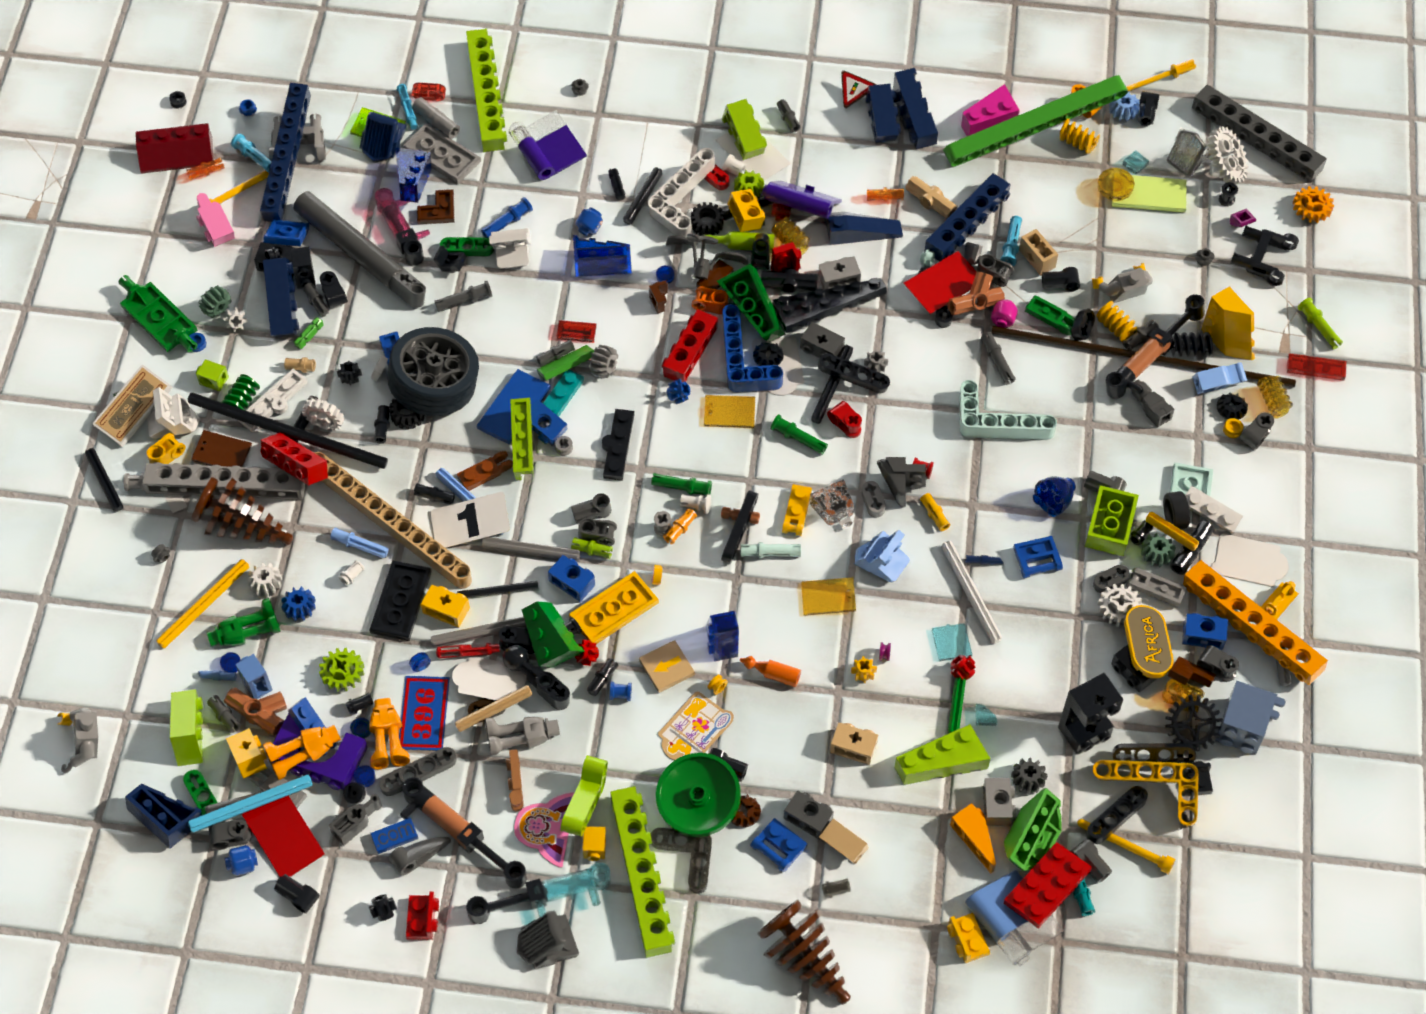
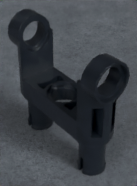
[1230,225,1299,286]

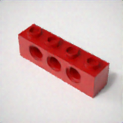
[661,309,718,382]
[260,433,328,486]

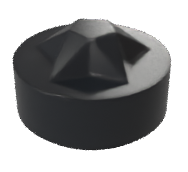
[343,782,366,804]

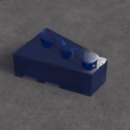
[395,147,432,203]
[573,235,632,277]

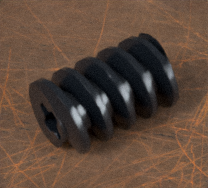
[1171,332,1213,357]

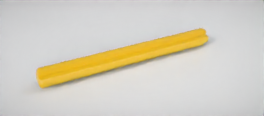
[156,559,249,648]

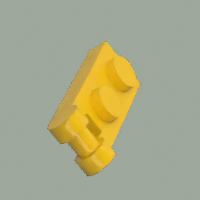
[782,484,812,536]

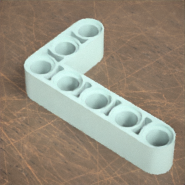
[959,380,1057,440]

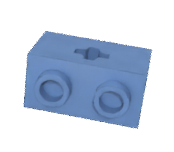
[235,654,273,699]

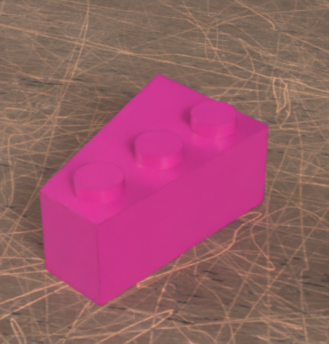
[961,84,1020,136]

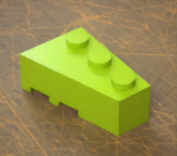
[170,689,203,766]

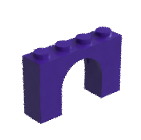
[268,713,368,790]

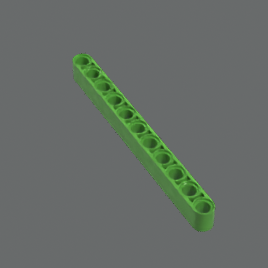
[943,75,1128,167]

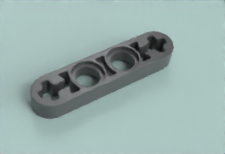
[379,747,457,796]

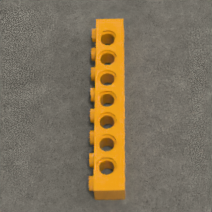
[1183,560,1328,685]

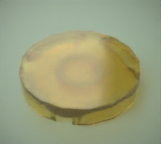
[1098,168,1135,200]

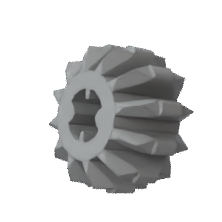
[589,345,618,378]

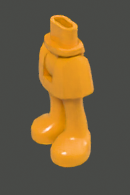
[369,698,410,770]
[262,725,341,780]

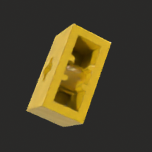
[421,585,470,628]
[226,728,268,779]

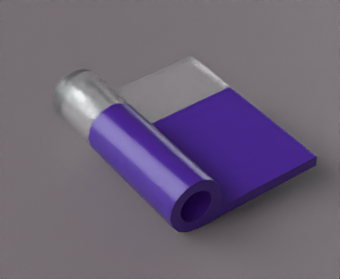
[508,110,587,180]

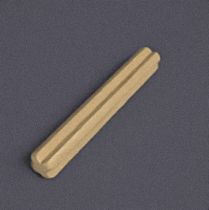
[455,685,532,732]

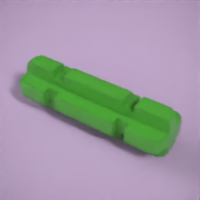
[294,317,324,349]

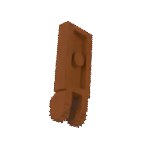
[457,451,513,491]

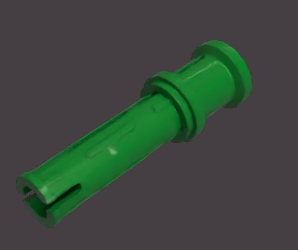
[770,414,828,455]
[651,473,712,498]

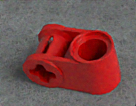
[827,401,862,438]

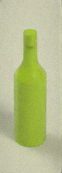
[705,231,775,252]

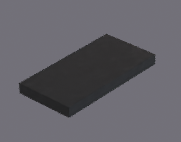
[370,560,432,641]

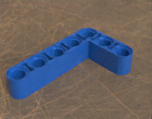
[723,304,783,392]

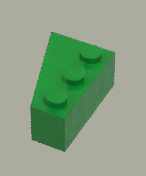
[521,601,585,667]

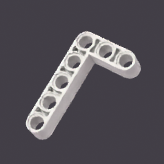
[648,148,715,238]

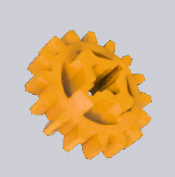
[1292,186,1334,223]

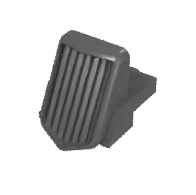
[877,457,926,506]
[517,910,579,969]

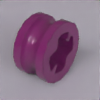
[879,642,891,661]

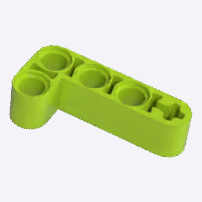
[560,755,608,837]

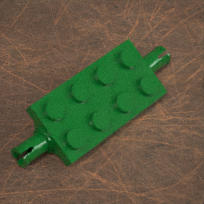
[118,275,198,352]

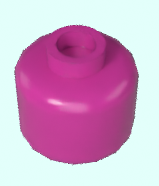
[991,299,1018,328]

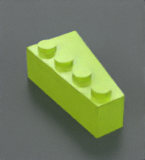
[894,724,990,785]

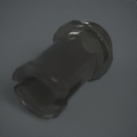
[822,878,851,898]

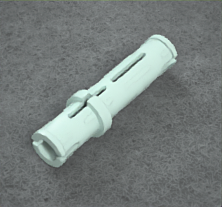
[740,542,801,558]

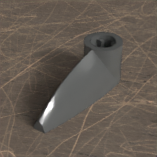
[388,837,451,876]

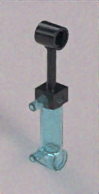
[466,862,611,924]

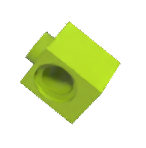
[196,359,229,392]

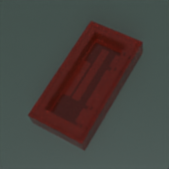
[557,320,597,343]

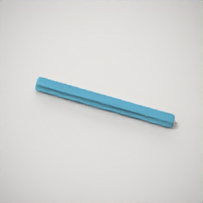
[188,775,313,832]

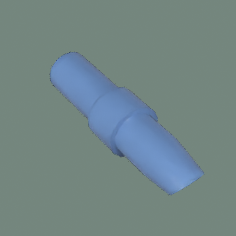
[198,670,237,681]

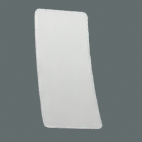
[164,494,187,513]

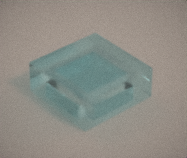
[1122,150,1149,175]

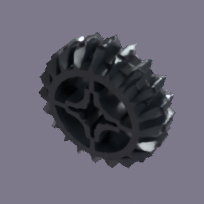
[1165,695,1223,751]

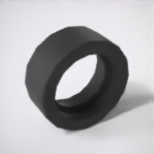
[1163,491,1190,529]

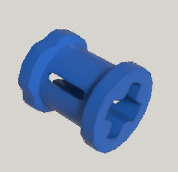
[610,682,632,701]

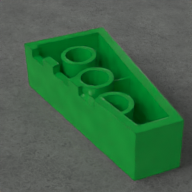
[717,264,785,342]

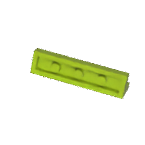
[510,398,534,481]

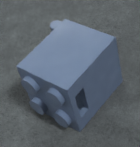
[1215,681,1286,755]

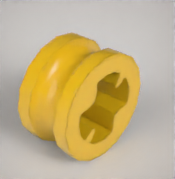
[708,674,728,695]

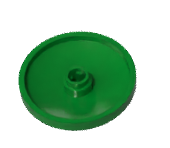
[656,753,741,837]

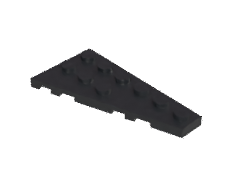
[773,278,887,333]

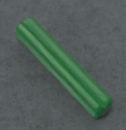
[948,677,966,734]

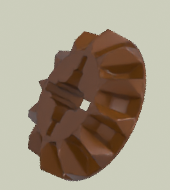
[731,794,761,827]

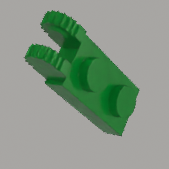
[1024,295,1075,336]

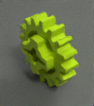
[319,648,365,692]

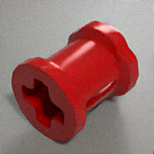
[913,457,934,479]

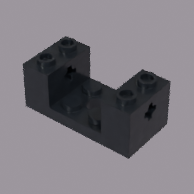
[1058,672,1124,754]

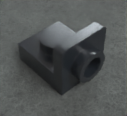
[1186,761,1213,796]

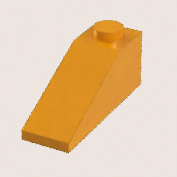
[950,803,996,874]

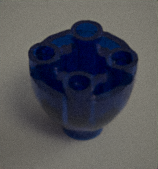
[1032,476,1076,517]

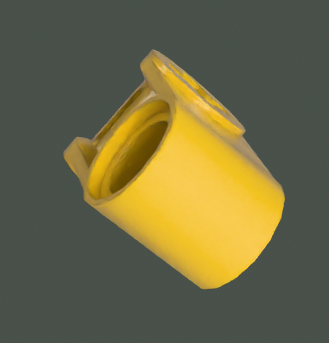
[147,433,186,464]

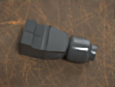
[1132,380,1174,428]

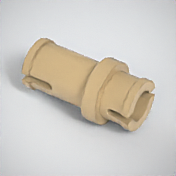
[284,357,316,373]

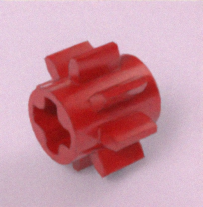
[575,640,599,666]
[950,655,976,680]

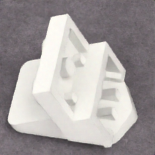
[489,228,531,269]
[147,387,200,439]

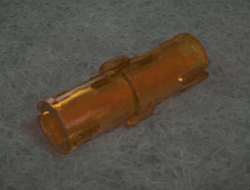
[186,157,225,181]
[867,187,904,202]

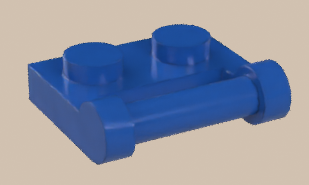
[1013,536,1063,578]
[750,818,808,872]

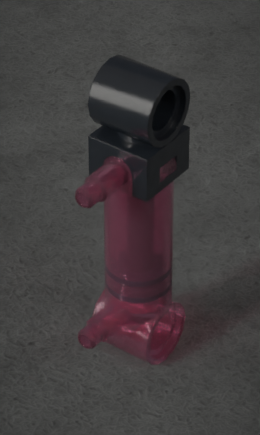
[375,188,430,266]

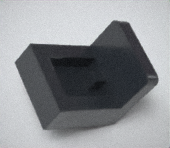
[433,246,467,272]

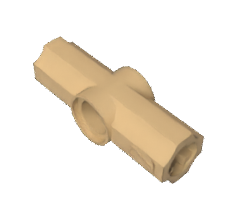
[905,176,958,219]

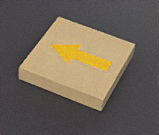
[639,640,695,693]

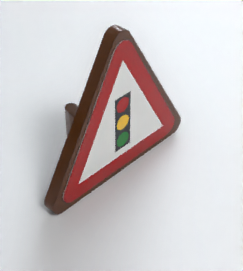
[841,70,876,109]

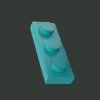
[543,370,584,416]

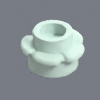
[920,250,934,267]

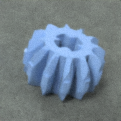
[1109,92,1140,121]

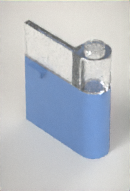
[965,870,1065,966]

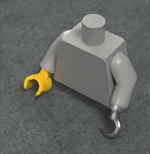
[57,708,98,773]

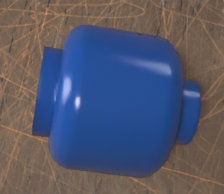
[576,207,603,236]
[224,845,258,876]

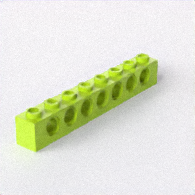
[466,29,507,152]
[610,786,675,958]

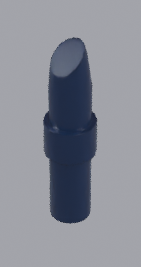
[965,555,1004,565]

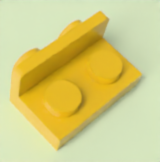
[947,913,990,963]

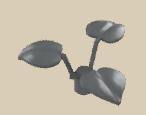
[666,234,749,280]

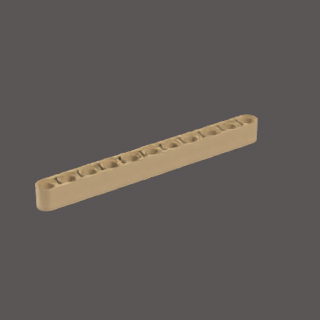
[315,452,472,589]

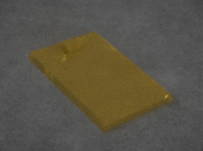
[704,395,755,428]
[801,577,856,616]

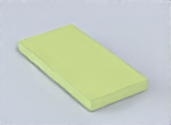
[1112,174,1186,213]

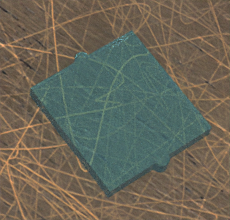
[932,623,972,661]

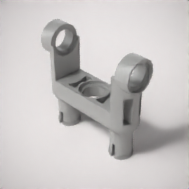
[269,114,326,161]

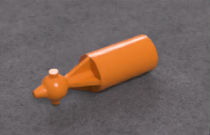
[740,656,801,687]

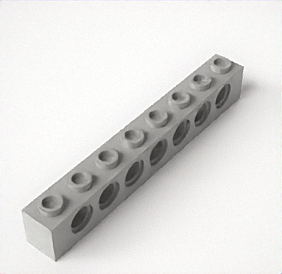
[142,462,305,500]

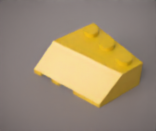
[1201,286,1255,360]

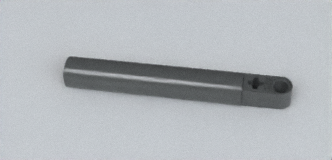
[293,191,426,308]

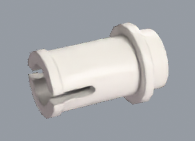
[339,560,364,586]

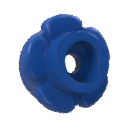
[239,99,257,116]

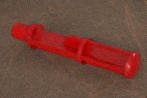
[436,643,500,659]

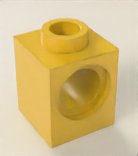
[583,826,606,861]

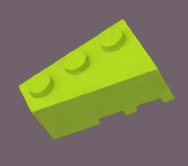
[722,99,767,160]

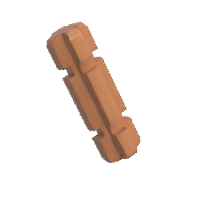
[721,507,760,524]

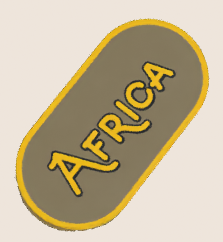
[1124,605,1174,678]

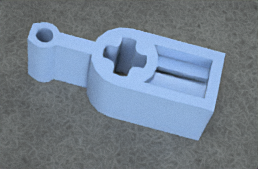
[1192,362,1247,394]

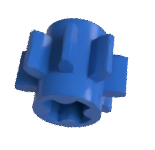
[666,379,690,404]

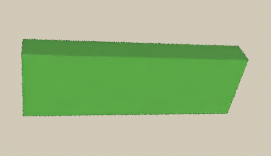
[537,345,594,381]

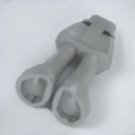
[485,717,560,756]

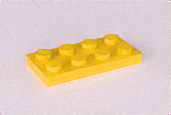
[569,571,659,644]

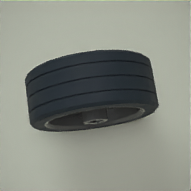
[387,327,479,416]

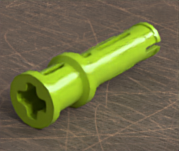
[1297,298,1343,349]

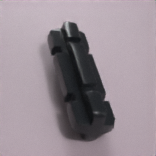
[608,168,625,200]

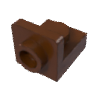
[649,280,668,314]

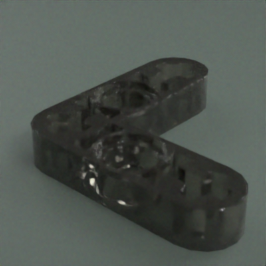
[651,828,712,894]

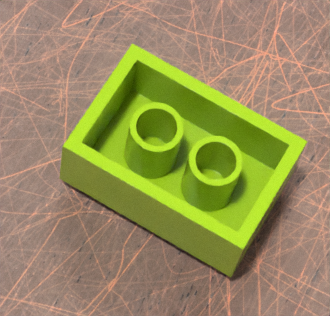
[1084,485,1139,557]

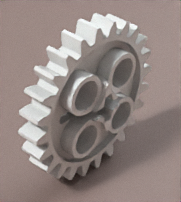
[1207,126,1249,185]

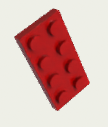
[1004,842,1092,929]

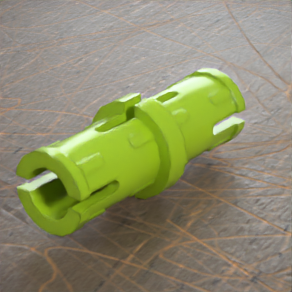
[571,537,613,559]

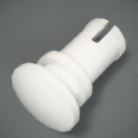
[680,494,711,514]

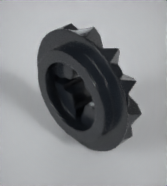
[753,341,784,366]
[1217,392,1248,420]

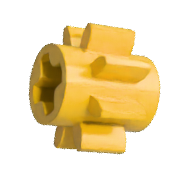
[851,656,877,684]

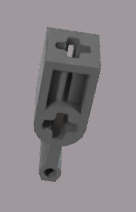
[329,794,382,846]

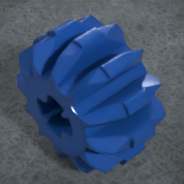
[281,586,316,622]

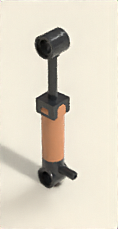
[1106,294,1205,399]
[400,777,527,889]

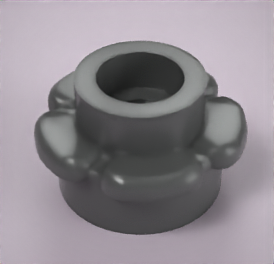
[571,79,589,96]
[1196,248,1215,266]
[151,544,170,563]

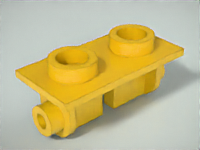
[1261,581,1299,620]

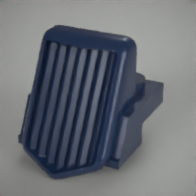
[359,112,407,162]

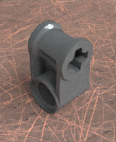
[977,254,1015,287]
[1239,412,1274,450]
[578,518,617,546]
[1197,645,1239,682]
[208,819,252,850]

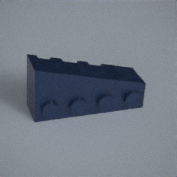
[893,68,938,149]
[263,258,299,338]

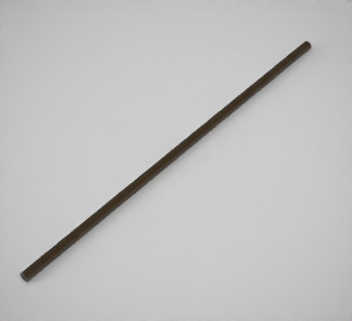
[991,326,1296,387]

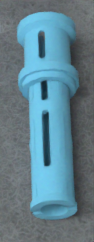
[231,134,272,172]
[1000,216,1022,267]

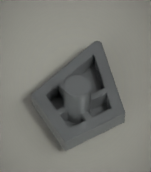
[964,242,983,266]

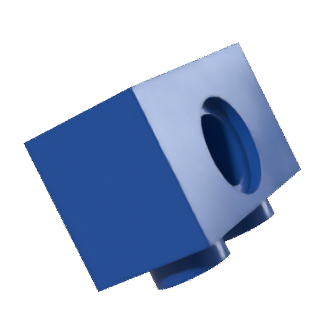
[531,400,568,446]
[548,555,595,602]
[1182,613,1228,650]

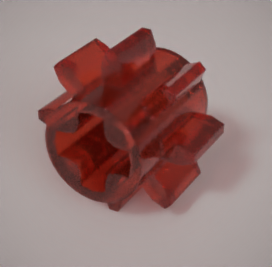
[771,203,791,223]

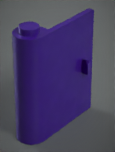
[762,181,842,219]

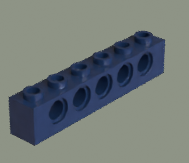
[924,173,1011,262]

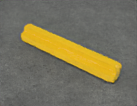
[1146,512,1199,551]

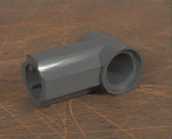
[1084,471,1127,492]
[571,493,612,523]
[1070,839,1112,883]

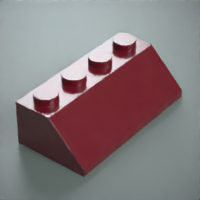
[135,123,214,174]

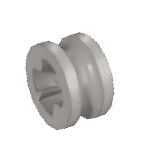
[555,436,573,456]

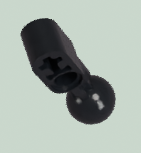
[503,645,570,710]

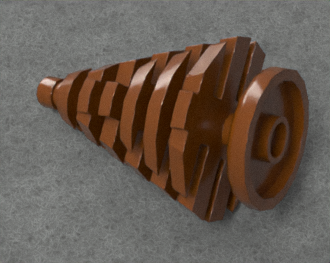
[191,477,293,545]
[757,900,851,1005]

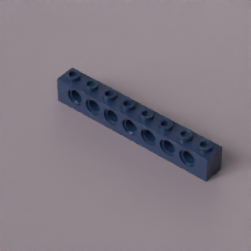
[260,82,311,222]

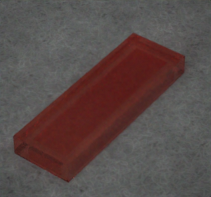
[1287,353,1347,381]

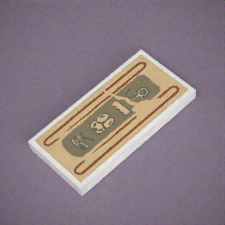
[92,364,173,447]

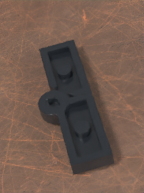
[602,409,635,481]

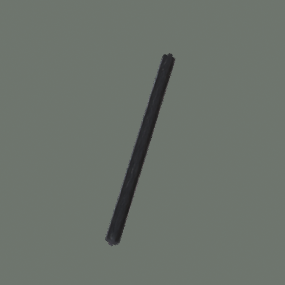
[188,392,388,469]

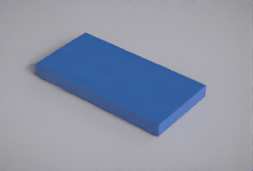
[477,369,551,445]

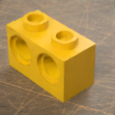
[727,189,765,232]

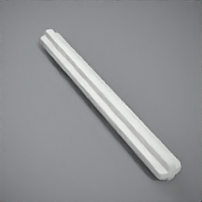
[942,541,1002,644]

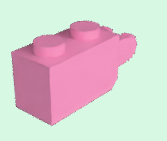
[196,193,235,247]

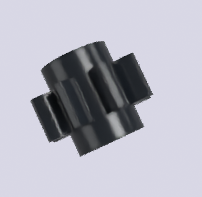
[337,361,362,386]
[368,894,397,921]

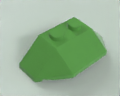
[1004,788,1061,871]

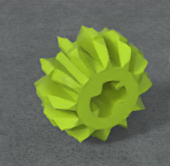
[734,170,764,197]

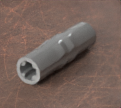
[412,97,460,139]

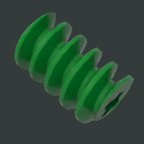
[221,374,260,410]

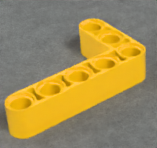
[1093,760,1198,827]

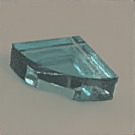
[975,704,997,726]

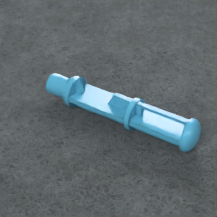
[396,84,418,130]

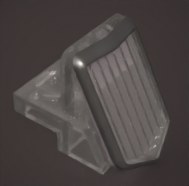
[1167,128,1213,177]

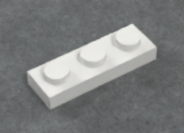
[1185,486,1243,534]

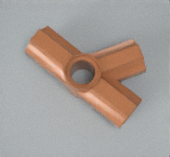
[947,271,1005,315]
[224,687,287,736]

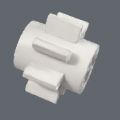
[223,307,248,332]

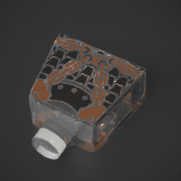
[810,479,854,529]

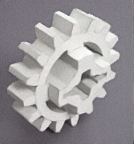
[302,398,345,431]
[1098,584,1142,627]

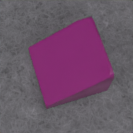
[1230,209,1257,228]

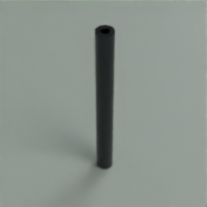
[457,581,538,598]

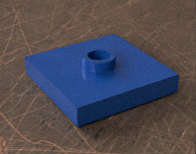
[263,220,309,246]

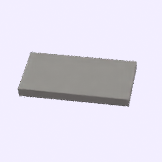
[402,123,481,184]

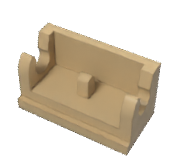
[819,819,869,864]

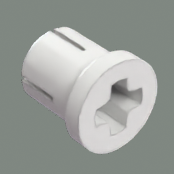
[722,154,746,176]

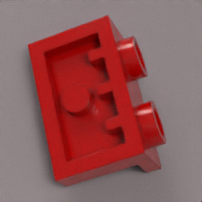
[771,242,802,273]
[406,891,439,940]

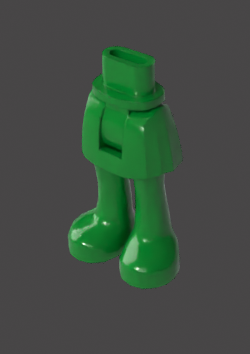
[207,598,281,647]

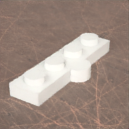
[238,369,308,432]

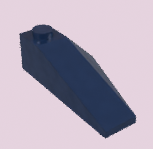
[825,212,903,245]

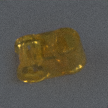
[1162,679,1205,712]

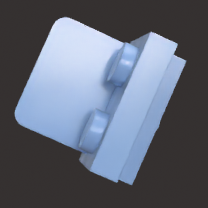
[854,530,910,582]

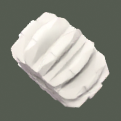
[247,562,282,598]

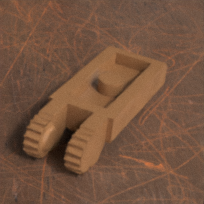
[506,749,524,812]

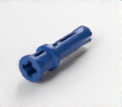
[481,197,533,238]

